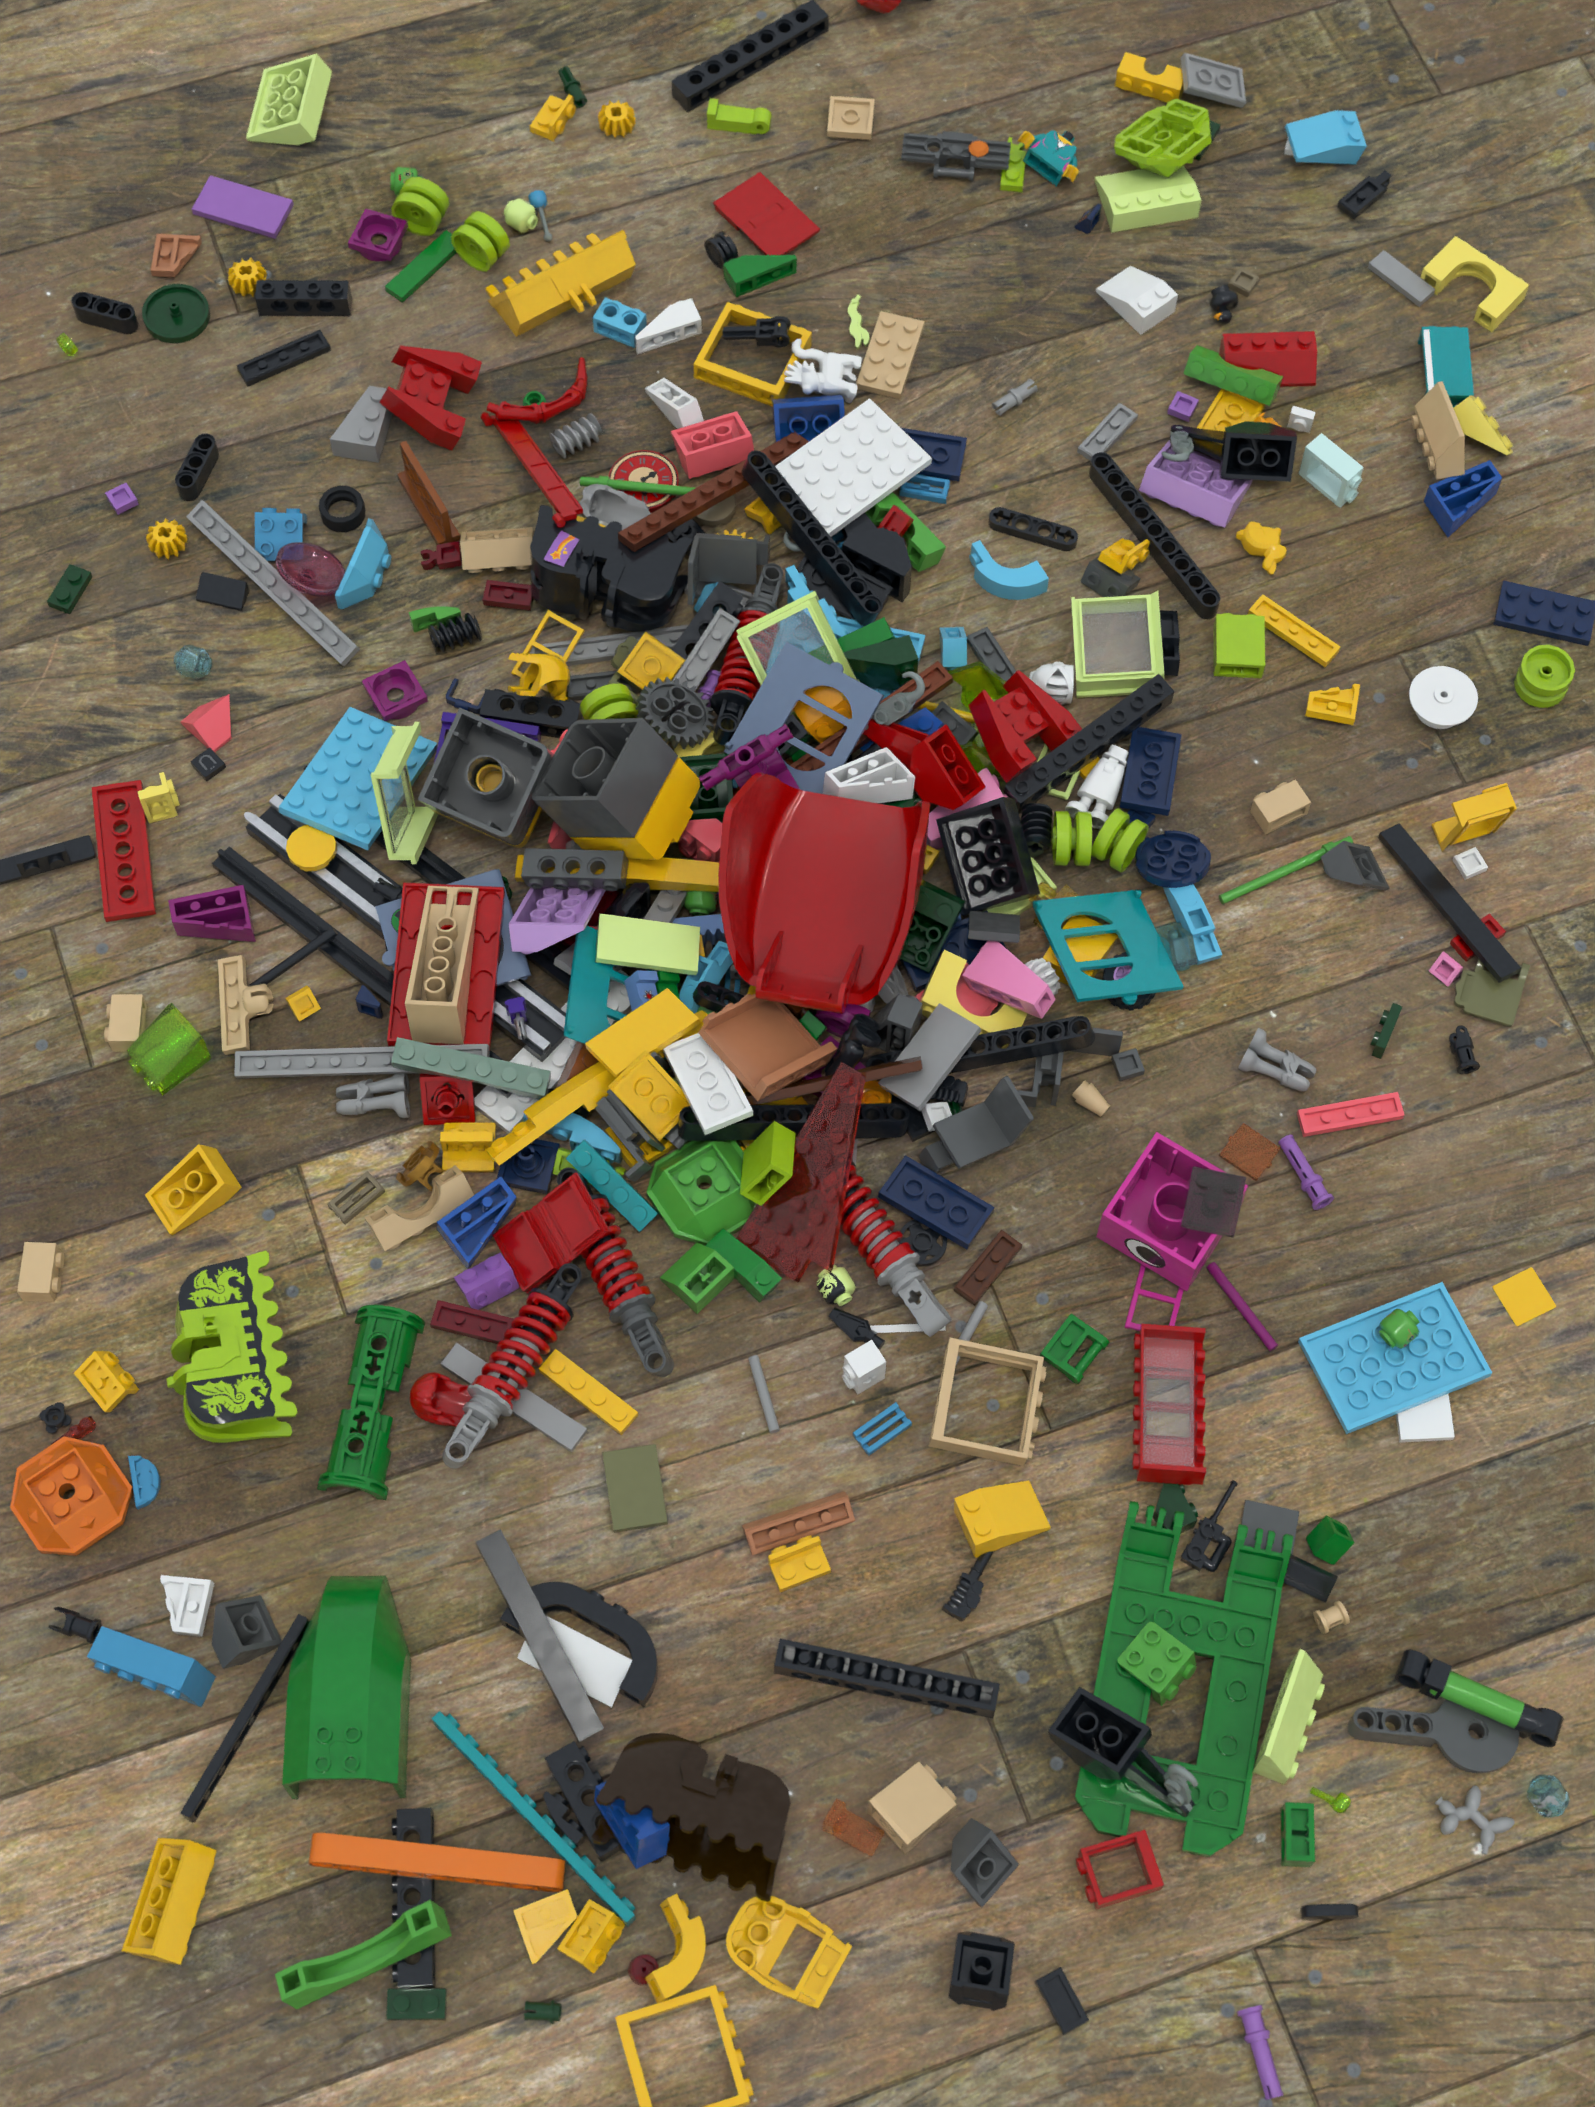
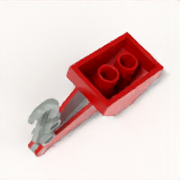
[863,671,986,810]

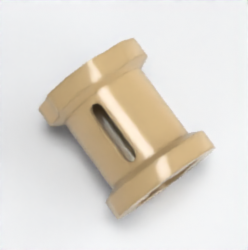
[1313,1600,1350,1634]

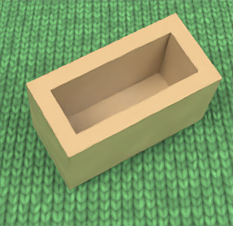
[1250,779,1311,835]
[104,994,147,1052]
[17,1242,64,1302]

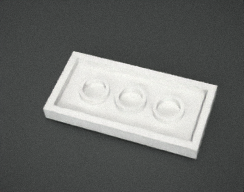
[663,1033,753,1135]

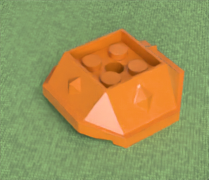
[10,1436,133,1556]

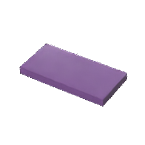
[192,175,294,239]

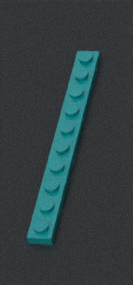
[431,1711,636,1927]

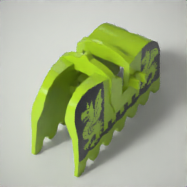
[166,1251,297,1443]

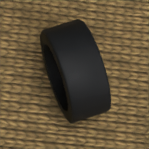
[319,485,366,532]

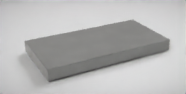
[878,1003,981,1111]

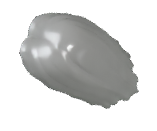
[579,484,651,530]

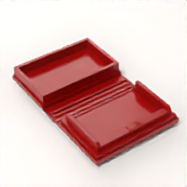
[713,172,820,255]
[492,1172,610,1294]

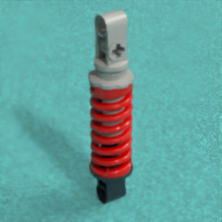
[799,1136,952,1337]
[442,1263,582,1469]

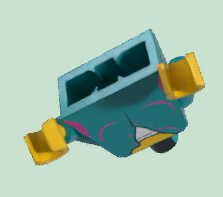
[1017,130,1079,186]

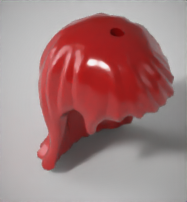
[410,1372,472,1427]

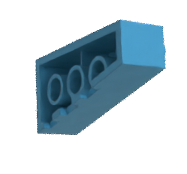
[87,1626,216,1707]

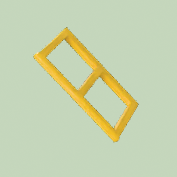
[511,610,585,693]

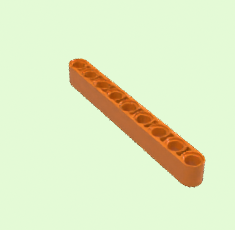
[309,1833,566,1892]

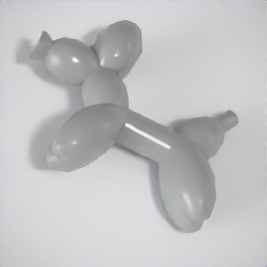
[1434,1785,1514,1855]

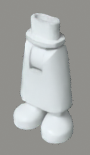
[1065,745,1129,829]

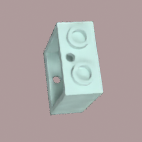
[1298,433,1364,508]

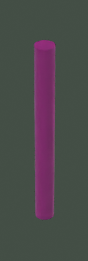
[1206,1262,1278,1351]

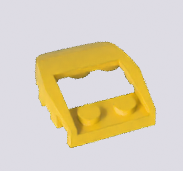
[726,1896,852,2010]

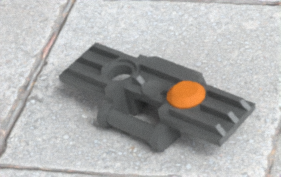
[901,131,1011,181]

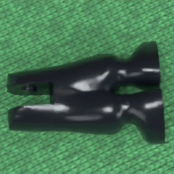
[825,1014,881,1076]

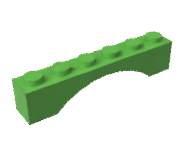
[275,1900,452,2009]

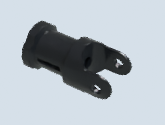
[1449,1025,1480,1074]
[48,1607,102,1644]

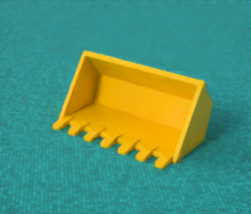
[485,230,636,337]

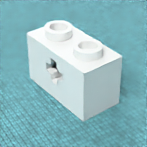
[842,1340,886,1395]

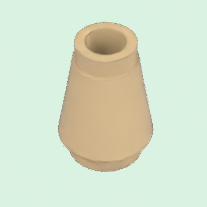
[1072,1080,1110,1117]

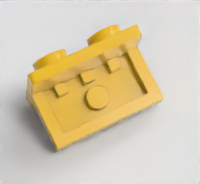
[440,1123,496,1172]

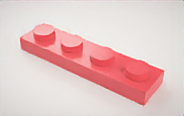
[1297,1092,1405,1137]

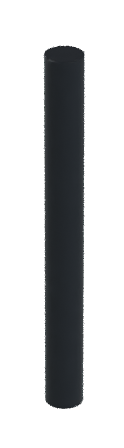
[249,927,338,986]

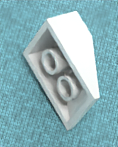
[1096,266,1178,335]

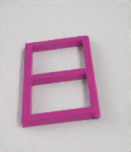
[1125,1264,1184,1331]

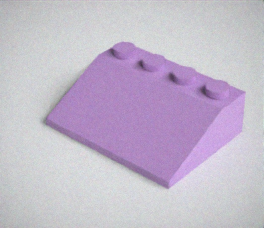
[1139,440,1253,528]
[509,887,606,954]

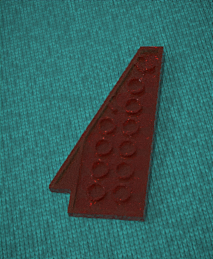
[736,1062,866,1282]

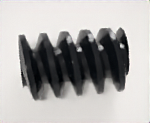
[428,613,482,653]
[1021,803,1052,858]

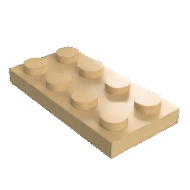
[856,311,925,400]

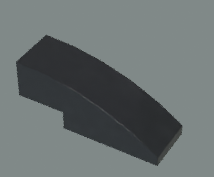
[1160,610,1180,676]

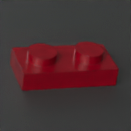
[483,580,533,611]

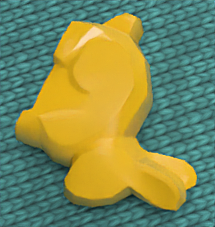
[1236,522,1287,575]

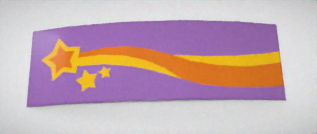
[543,531,579,567]

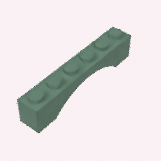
[391,1037,551,1100]

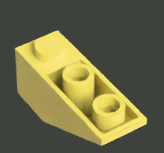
[1454,395,1513,455]

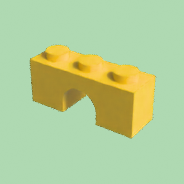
[1115,52,1184,103]

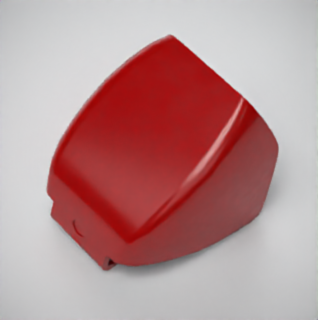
[718,772,930,1014]

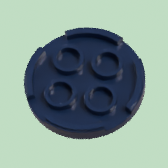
[1135,830,1211,888]

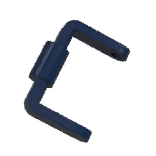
[446,678,484,714]

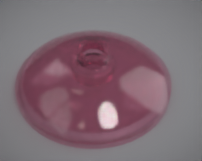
[275,542,345,597]

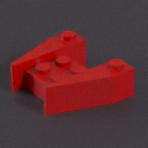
[379,345,482,451]
[968,670,1082,783]

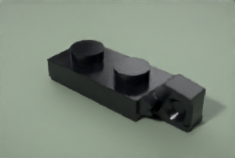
[1337,170,1392,220]

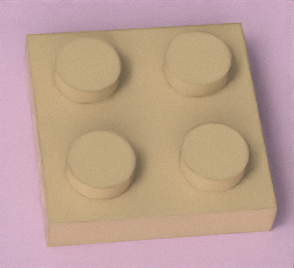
[827,96,875,140]

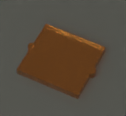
[1219,1123,1281,1181]

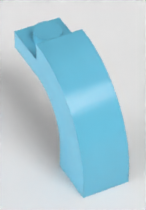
[969,540,1049,600]

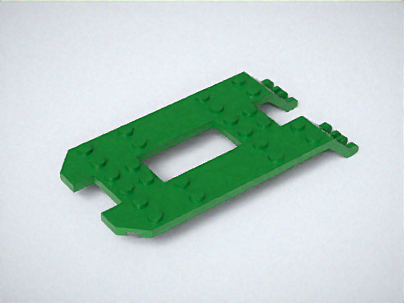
[1074,1501,1293,1857]

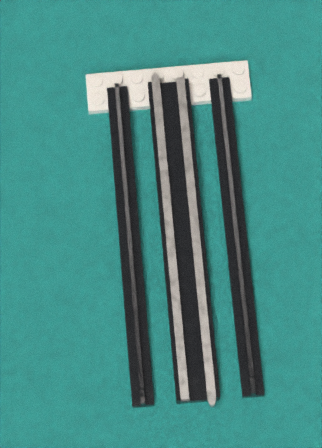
[212,765,631,1134]

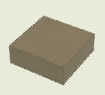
[1228,267,1260,297]

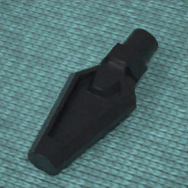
[829,1308,885,1350]

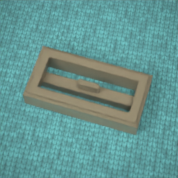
[327,1171,385,1224]

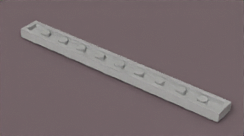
[186,500,360,666]
[234,1044,489,1078]

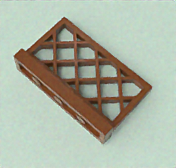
[397,441,460,545]

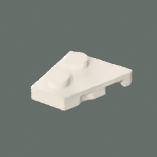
[160,1575,214,1637]

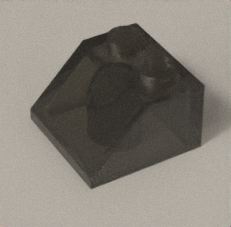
[1180,1166,1246,1238]

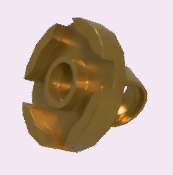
[396,1141,444,1191]

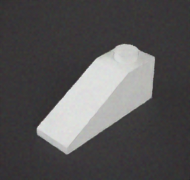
[635,298,702,354]
[645,378,704,429]

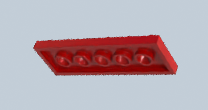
[91,780,156,922]

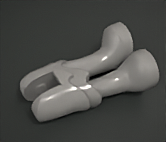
[1238,1027,1317,1092]
[336,1073,410,1118]

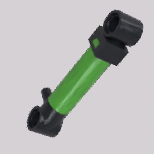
[1395,1650,1564,1747]

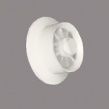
[1409,666,1478,729]

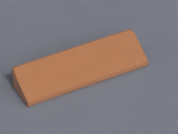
[742,1492,855,1555]

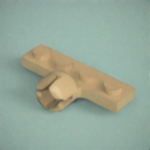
[218,955,274,1055]

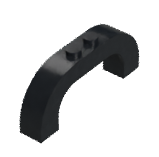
[500,1582,658,1707]

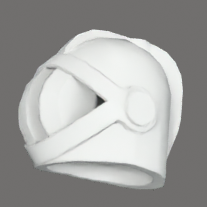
[1029,662,1075,705]

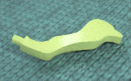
[848,295,870,349]

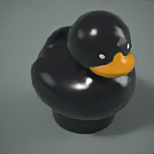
[1210,284,1238,325]

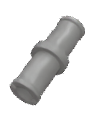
[992,379,1038,416]

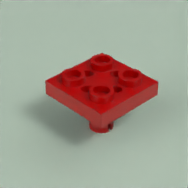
[420,1074,476,1125]

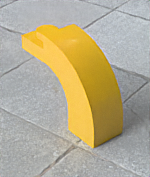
[645,1894,706,2003]

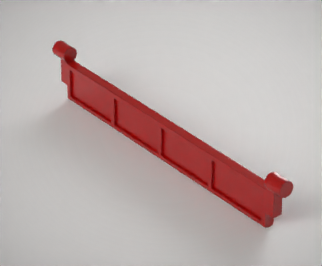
[480,412,583,528]

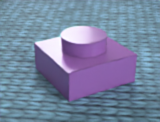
[1167,391,1199,422]
[105,483,139,515]

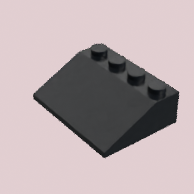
[936,797,1040,916]

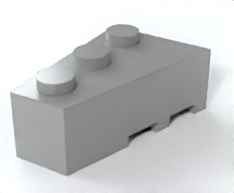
[330,386,393,463]

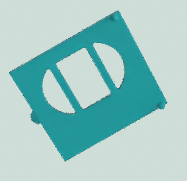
[1033,890,1184,1005]
[564,926,671,1073]

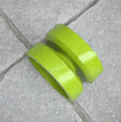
[391,177,449,236]
[451,211,510,272]
[1514,645,1575,708]
[579,683,639,720]
[1091,808,1149,873]
[1051,811,1092,866]

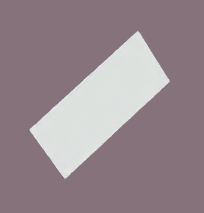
[517,1616,632,1707]

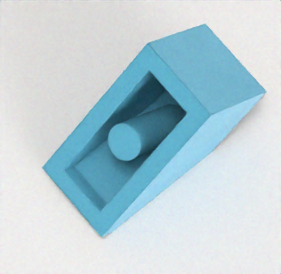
[939,627,967,670]

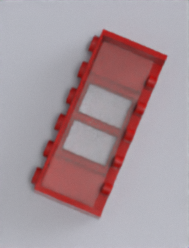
[1132,1324,1206,1485]

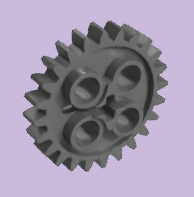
[636,677,715,749]

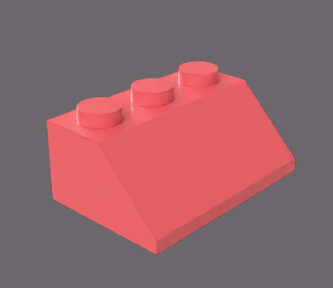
[671,411,754,479]

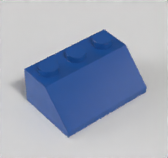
[772,395,845,442]

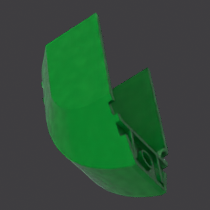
[282,1576,411,1799]

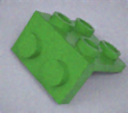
[1118,1622,1196,1706]

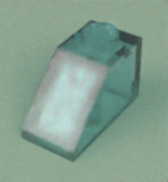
[1155,921,1198,971]

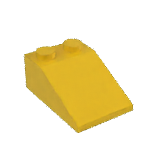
[1043,915,1118,987]
[145,1144,242,1235]
[954,1480,1051,1558]

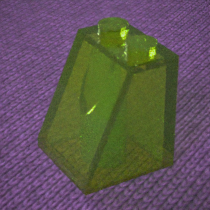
[127,1003,211,1096]

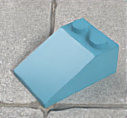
[1285,110,1367,164]

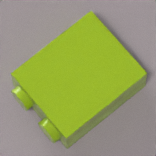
[1213,613,1265,678]
[740,1121,796,1206]

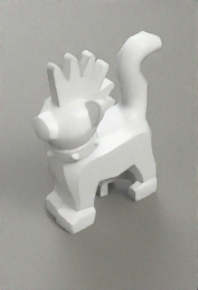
[784,339,862,404]

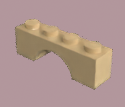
[365,1166,474,1251]

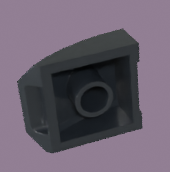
[604,883,651,919]
[948,1932,1015,2011]

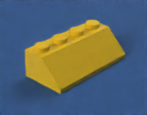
[122,1838,217,1965]

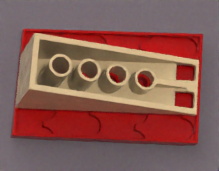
[387,882,505,1051]

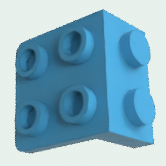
[255,508,307,561]

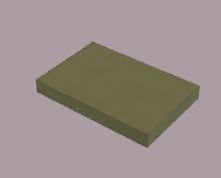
[602,1444,668,1533]

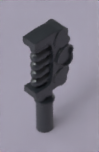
[928,1076,968,1107]
[942,1551,993,1622]

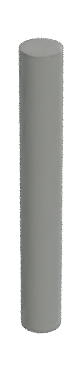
[955,1301,988,1367]
[748,1355,780,1433]

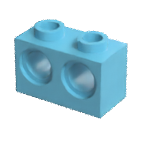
[592,297,647,348]

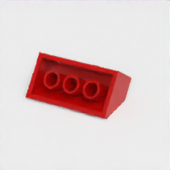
[1219,331,1317,387]

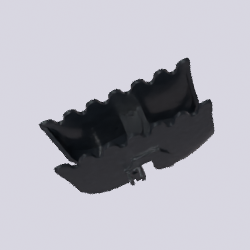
[530,505,692,632]

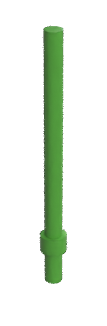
[580,476,695,496]
[1219,836,1354,904]

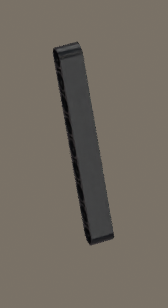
[742,450,883,626]
[1089,452,1220,619]
[866,1016,1095,1081]
[678,1103,910,1141]

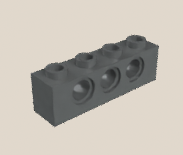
[521,848,629,891]

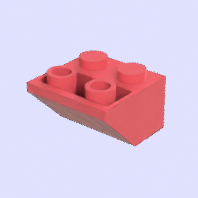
[678,818,722,862]

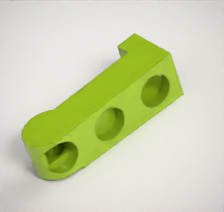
[707,98,772,134]

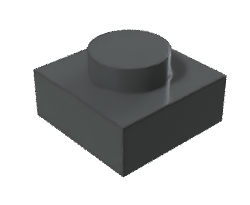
[1111,1048,1145,1081]

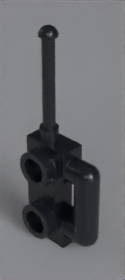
[1180,1480,1238,1572]

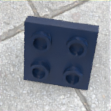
[497,1139,560,1194]

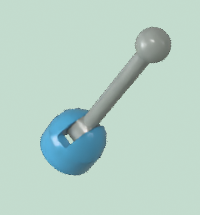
[528,190,553,242]

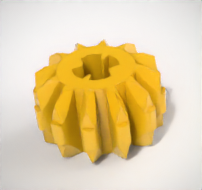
[598,99,636,139]
[228,258,267,297]
[146,518,188,560]

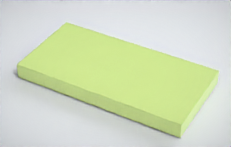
[595,914,700,975]

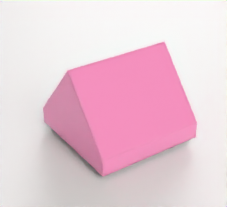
[1429,951,1463,987]

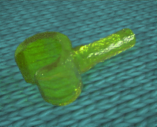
[1310,1787,1351,1813]

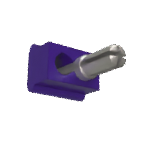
[505,997,527,1040]

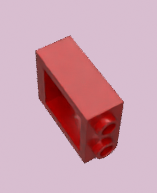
[1075,1829,1164,1910]

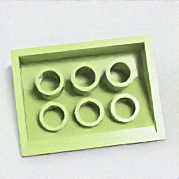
[246,54,332,145]
[1094,166,1201,233]
[1253,1649,1325,1784]

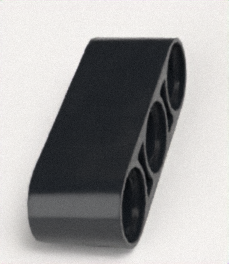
[71,292,139,334]
[175,433,219,501]

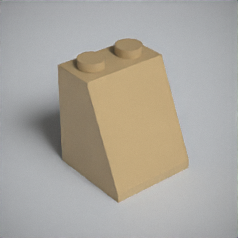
[867,1762,957,1855]

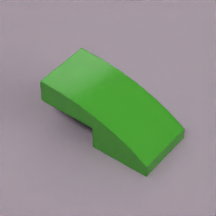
[409,606,462,633]

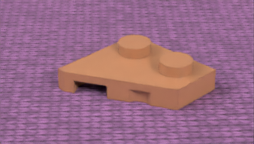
[151,234,202,277]

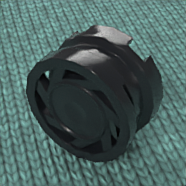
[704,231,738,269]

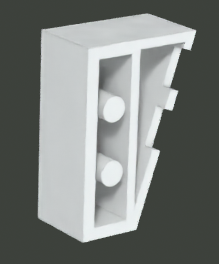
[823,747,915,803]

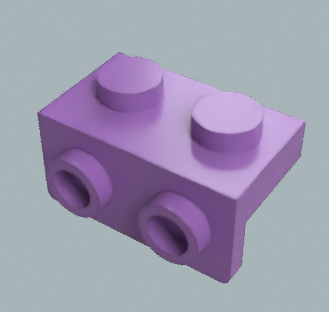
[454,1253,519,1310]

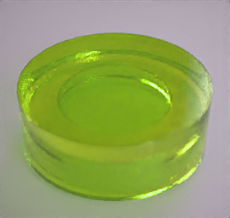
[56,333,78,356]

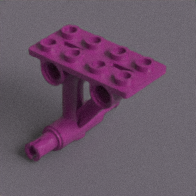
[699,724,800,791]

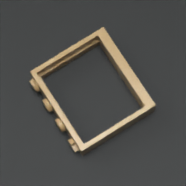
[928,1338,1046,1466]

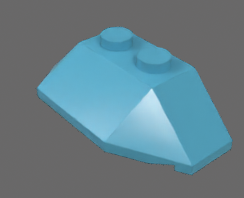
[335,518,391,609]

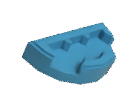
[128,1456,161,1510]

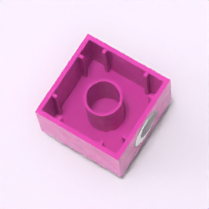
[1096,1132,1248,1291]

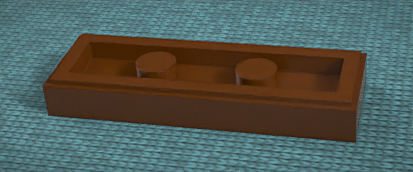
[954,1229,1022,1306]

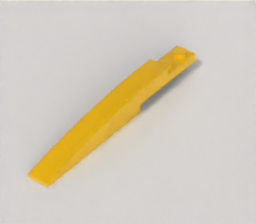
[515,855,719,892]
[486,1010,708,1166]

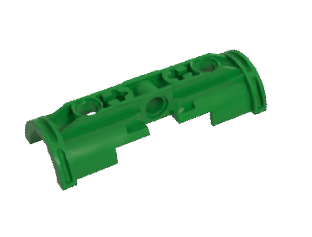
[317,1305,425,1500]

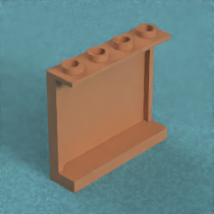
[699,994,838,1101]

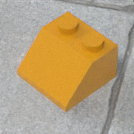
[793,686,852,744]

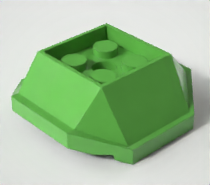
[646,1140,758,1245]

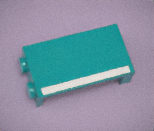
[1418,326,1474,408]

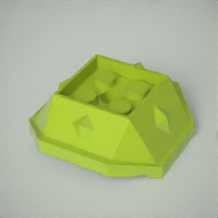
[1114,99,1212,178]

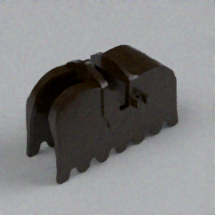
[591,1733,791,1902]

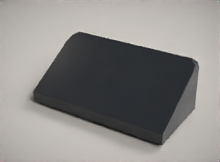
[196,572,249,611]

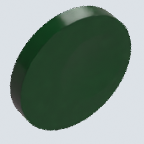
[142,284,210,343]

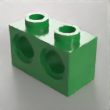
[1280,1802,1315,1868]

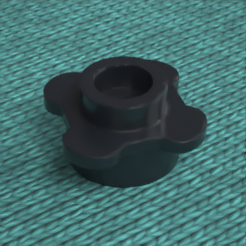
[39,1402,71,1434]

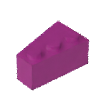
[168,885,256,942]

